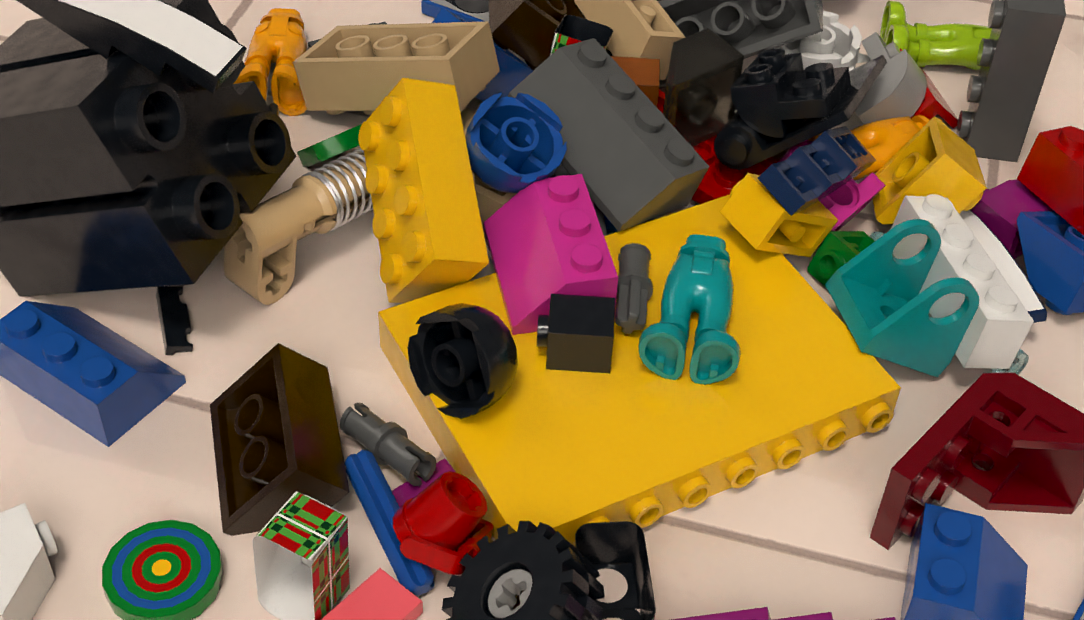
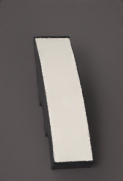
[16,0,247,93]

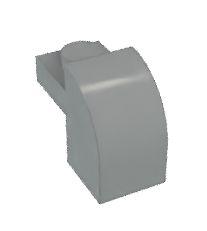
[855,32,927,124]

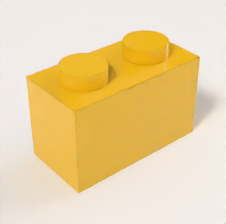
[720,173,838,257]

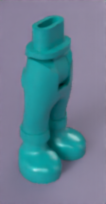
[639,234,741,385]

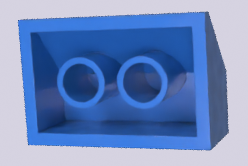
[0,301,186,447]

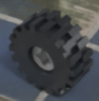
[442,521,605,620]

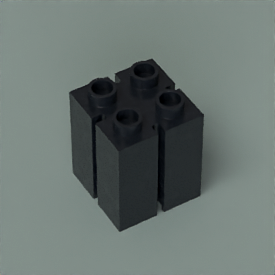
[0,0,297,296]

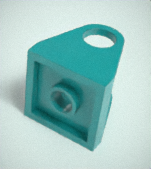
[825,219,979,377]

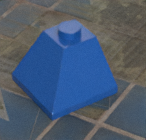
[1016,211,1084,315]

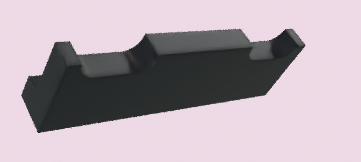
[156,286,193,355]

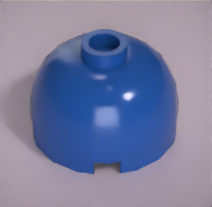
[465,93,567,194]

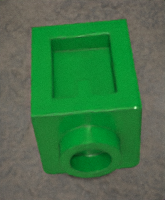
[808,231,875,289]

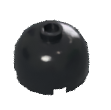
[407,303,518,418]

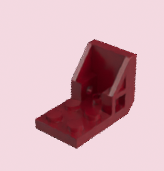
[870,373,1084,550]

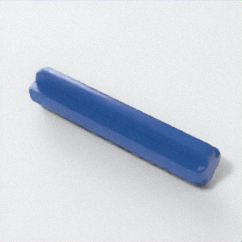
[345,450,434,597]

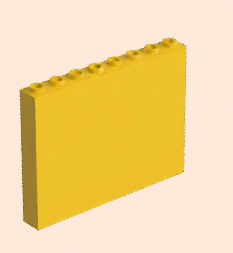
[378,194,901,546]

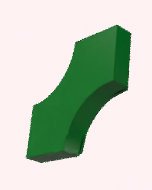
[297,124,362,167]

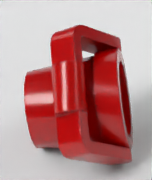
[392,471,494,575]

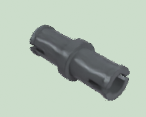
[340,403,436,486]

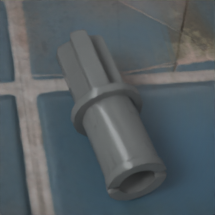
[615,243,653,334]

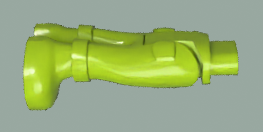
[880,1,992,70]

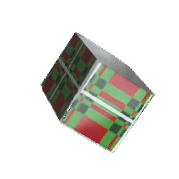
[252,491,350,620]

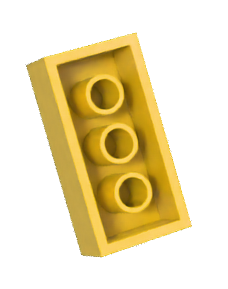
[358,78,489,303]

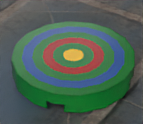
[102,520,223,620]

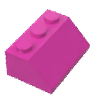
[484,174,618,335]

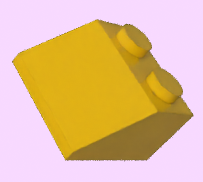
[873,116,987,225]

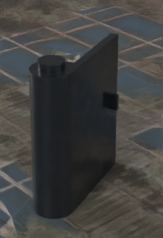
[714,55,887,170]

